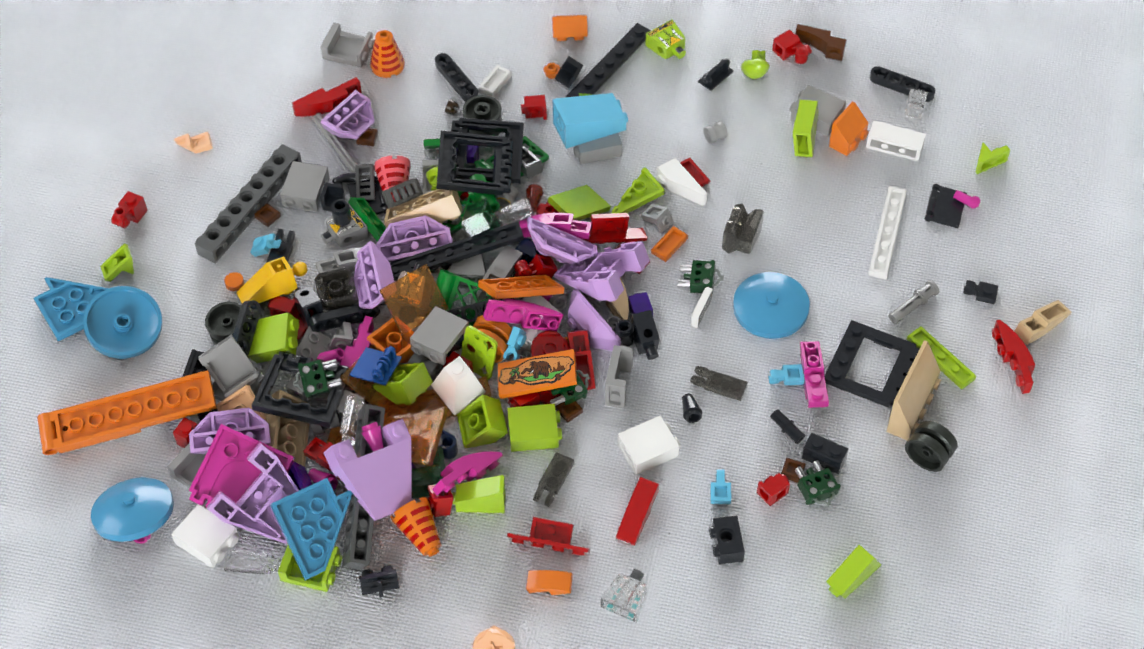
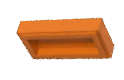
[651,226,688,262]

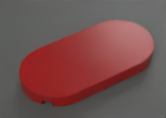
[530,330,570,404]

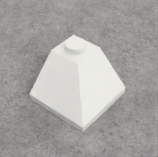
[431,356,486,416]

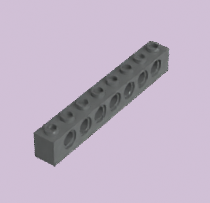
[194,144,302,264]
[342,404,385,571]

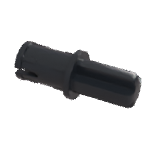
[770,409,805,444]

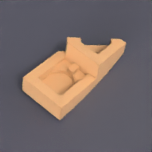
[174,131,213,153]

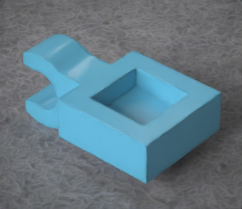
[250,234,282,257]
[503,326,527,361]
[768,364,805,386]
[710,469,731,504]

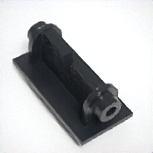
[698,58,734,91]

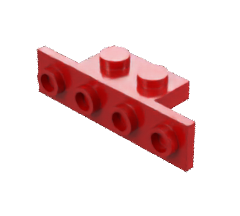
[583,213,648,244]
[507,517,590,556]

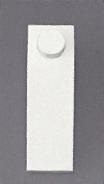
[656,158,707,206]

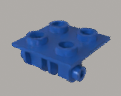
[349,346,402,386]

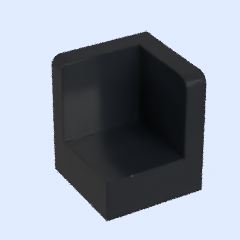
[555,56,583,88]
[320,183,345,211]

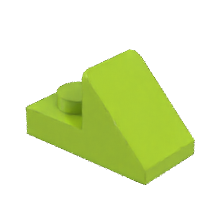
[975,142,1010,174]
[100,243,134,282]

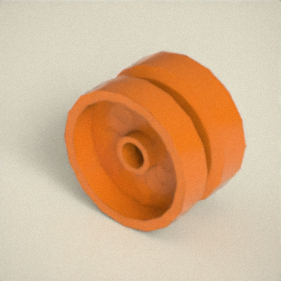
[467,315,512,363]

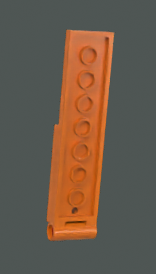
[37,370,217,455]

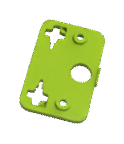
[461,326,498,380]

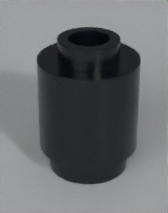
[331,199,352,226]

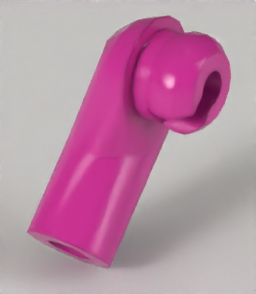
[953,190,981,209]

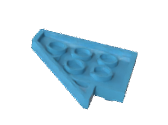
[33,277,109,341]
[270,478,353,580]

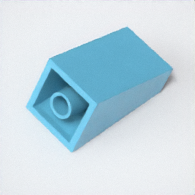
[552,93,628,149]

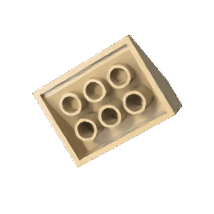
[886,340,941,441]

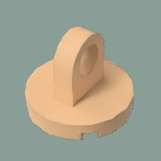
[472,625,515,649]

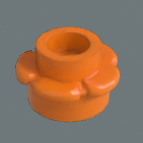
[543,63,560,79]

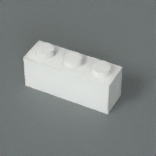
[866,120,926,161]

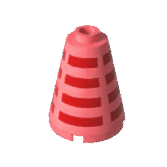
[374,155,411,202]

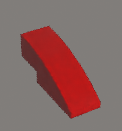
[567,329,596,390]
[616,477,659,545]

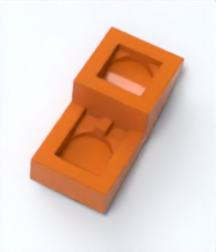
[526,570,573,595]

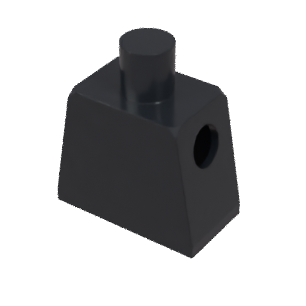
[293,286,323,329]
[631,310,660,360]

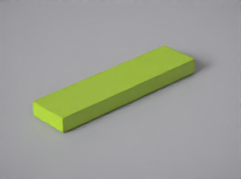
[906,326,976,390]

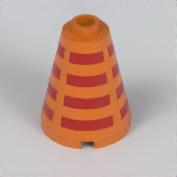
[370,30,405,78]
[391,497,441,557]

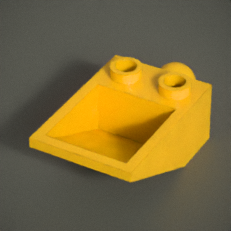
[236,257,308,307]

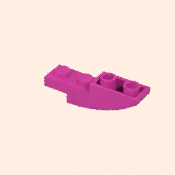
[519,213,592,239]
[483,298,563,332]
[339,316,375,383]
[800,341,829,408]
[432,451,503,495]

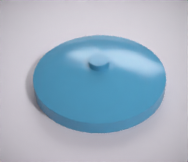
[733,272,810,339]
[83,286,162,359]
[91,477,174,542]

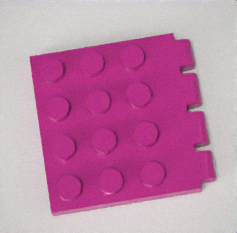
[188,424,295,508]

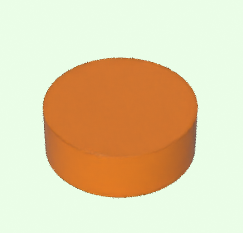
[224,272,244,291]

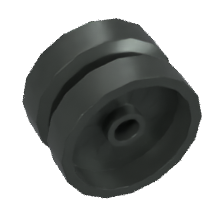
[463,95,503,136]
[205,301,249,348]
[905,421,958,472]

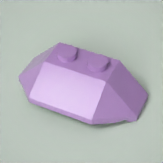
[321,90,375,139]
[376,215,453,263]
[527,217,598,264]
[353,241,396,309]
[567,288,621,351]
[189,408,271,454]

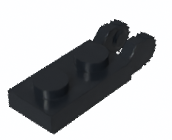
[266,229,295,263]

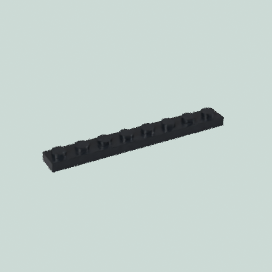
[564,23,651,98]
[390,221,525,282]

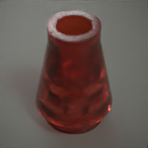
[526,184,544,213]

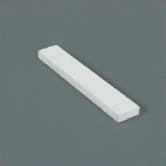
[868,186,907,279]

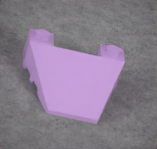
[554,241,650,302]
[324,419,412,521]
[207,442,299,544]

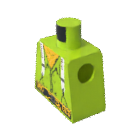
[645,19,686,59]

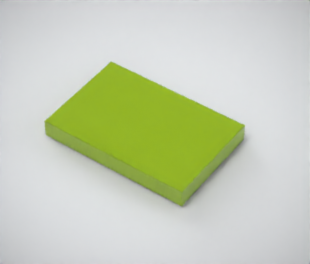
[547,185,611,221]

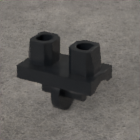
[359,565,399,598]

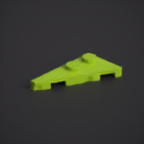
[611,167,665,214]

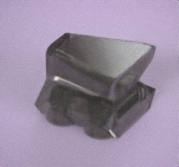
[722,203,764,254]
[314,268,359,319]

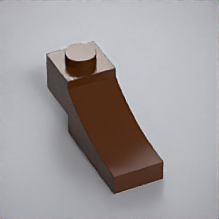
[795,24,847,61]

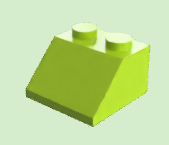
[373,362,433,405]
[457,394,508,448]

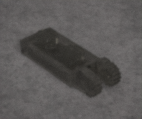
[690,366,748,401]
[533,452,575,507]

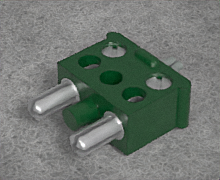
[677,260,724,294]
[293,359,342,399]
[550,370,590,406]
[795,460,841,506]

